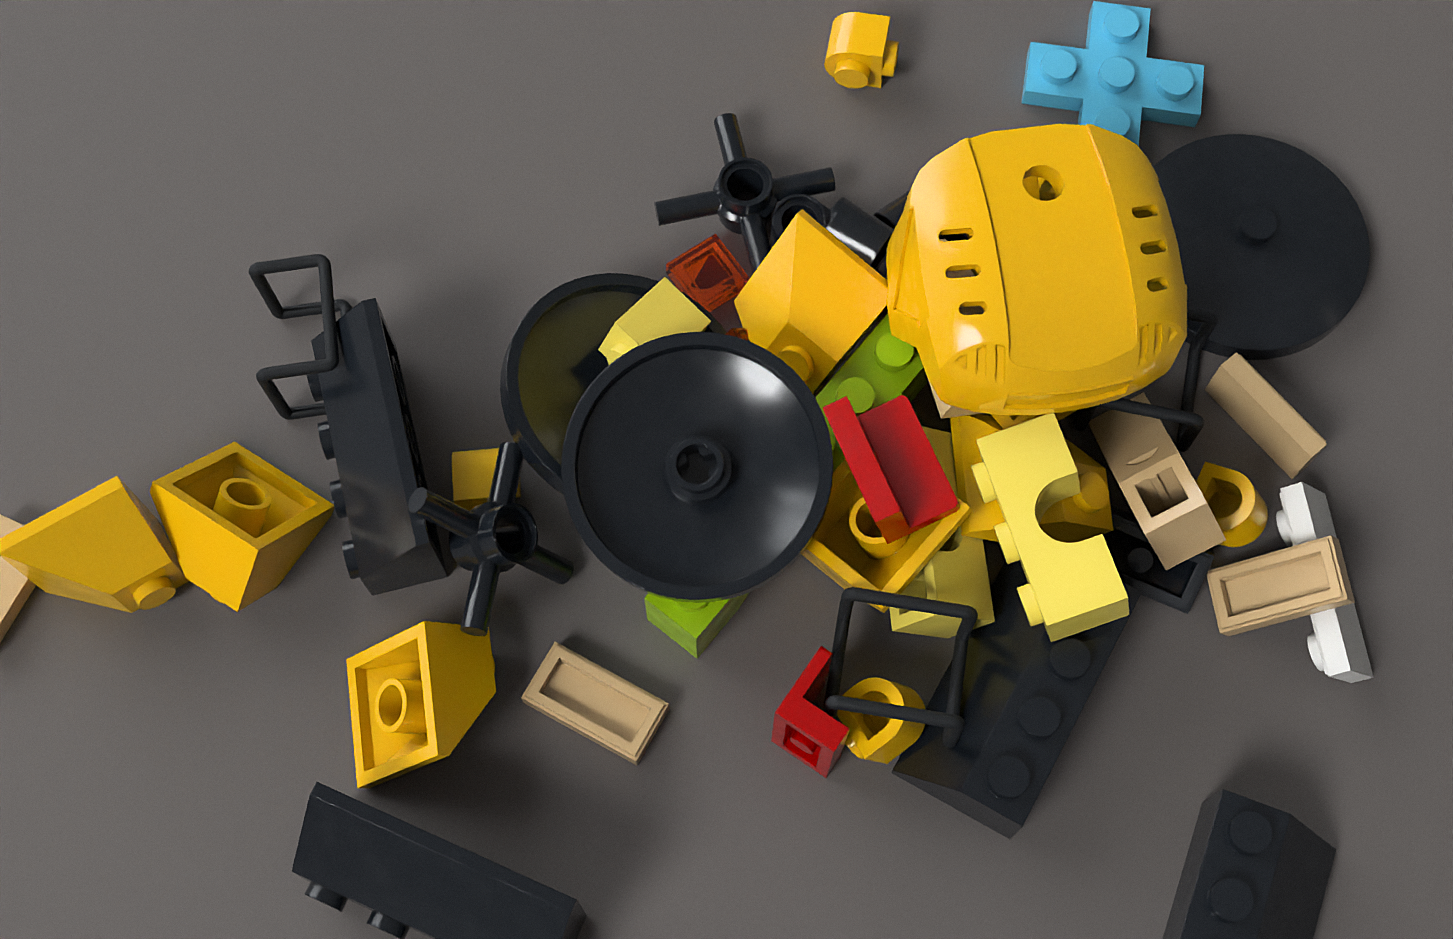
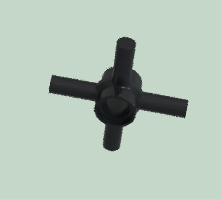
[654,113,836,274]
[408,442,574,636]

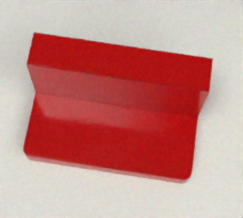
[822,395,960,544]
[771,646,850,778]

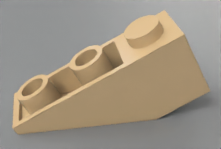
[1089,392,1226,570]

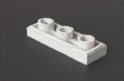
[1276,482,1374,683]

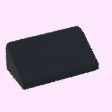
[1103,505,1215,614]

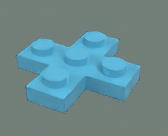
[1021,1,1204,146]

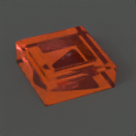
[666,234,750,313]

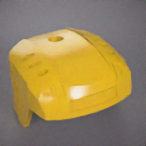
[886,124,1187,416]

